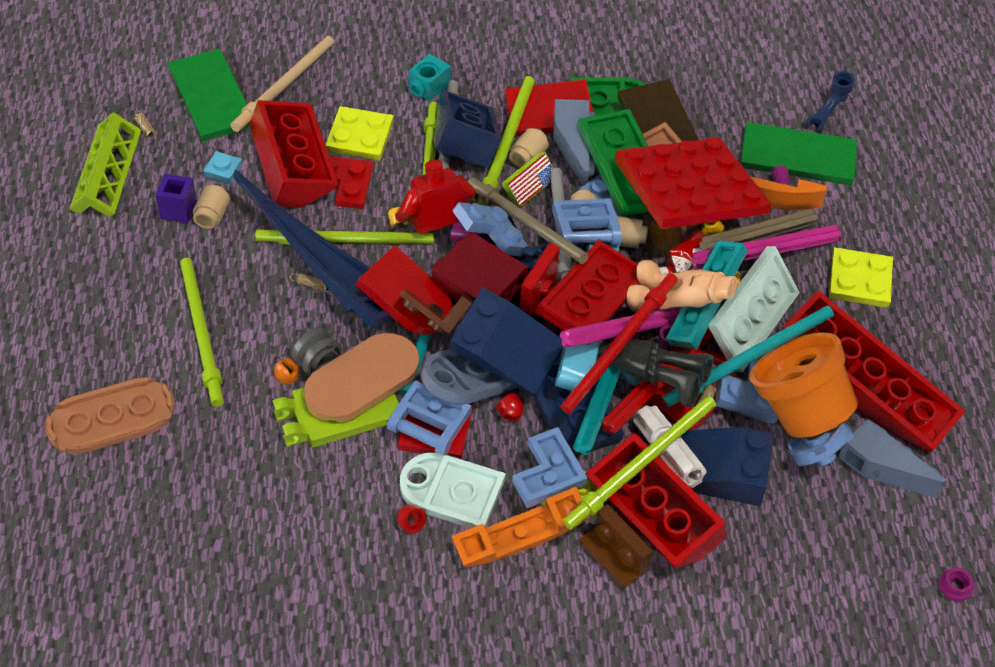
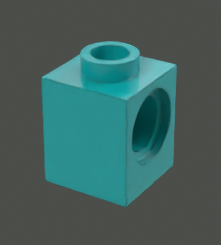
[408,54,451,102]

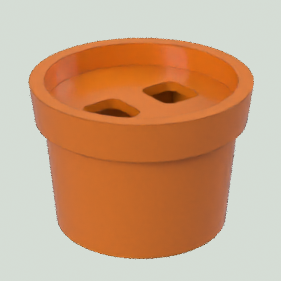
[749,333,858,438]

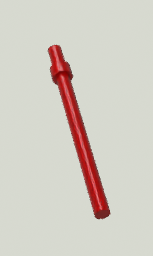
[560,273,678,414]

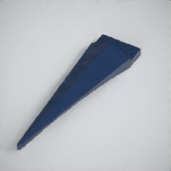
[232,170,394,328]

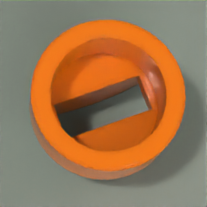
[274,358,300,384]

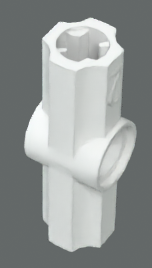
[633,405,707,488]

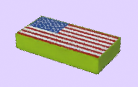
[501,152,553,208]

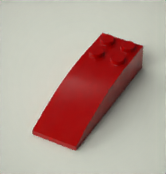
[780,290,966,453]

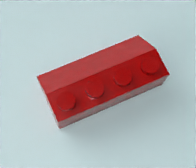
[249,100,338,207]
[585,433,727,569]

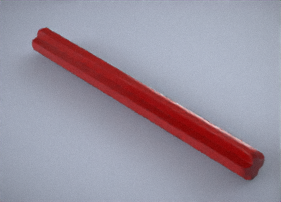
[602,317,714,435]

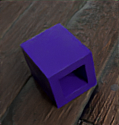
[155,173,197,223]

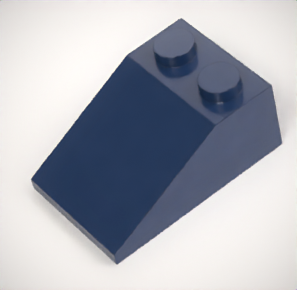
[434,89,502,168]
[451,287,563,396]
[681,427,774,507]

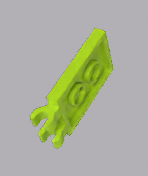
[273,388,399,448]

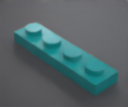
[666,241,748,350]

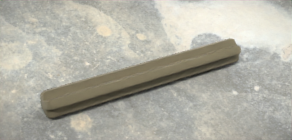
[699,208,818,250]

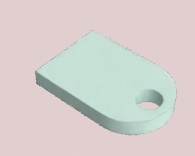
[400,453,506,528]

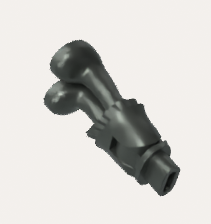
[597,338,714,408]

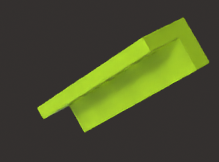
[69,112,141,216]

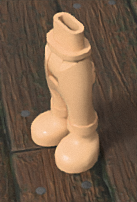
[627,260,737,312]

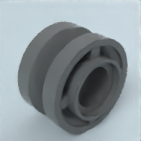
[291,327,342,376]

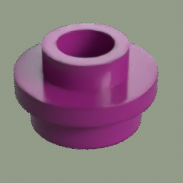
[939,568,974,601]

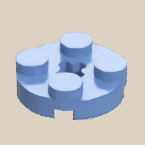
[788,421,854,466]

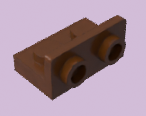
[580,504,653,588]

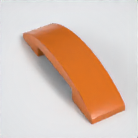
[750,176,827,210]
[452,487,590,568]

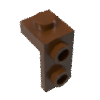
[399,289,474,334]

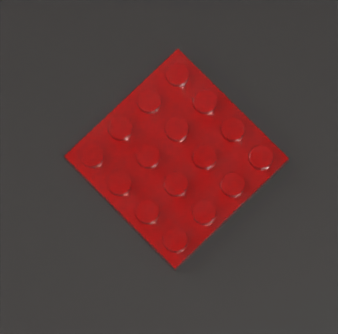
[615,137,771,229]

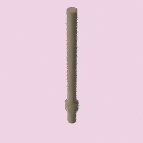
[468,177,588,264]

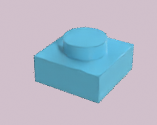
[203,151,243,184]

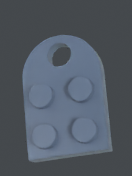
[421,349,517,404]

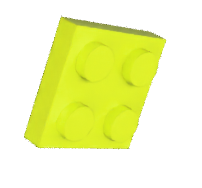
[325,106,394,161]
[829,247,893,308]

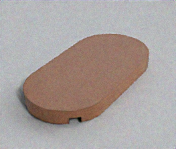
[304,333,419,423]
[45,377,175,454]

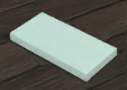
[708,246,800,372]

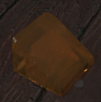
[648,222,682,258]

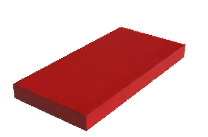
[536,240,640,345]

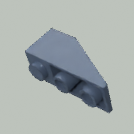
[553,99,595,186]
[838,419,947,498]

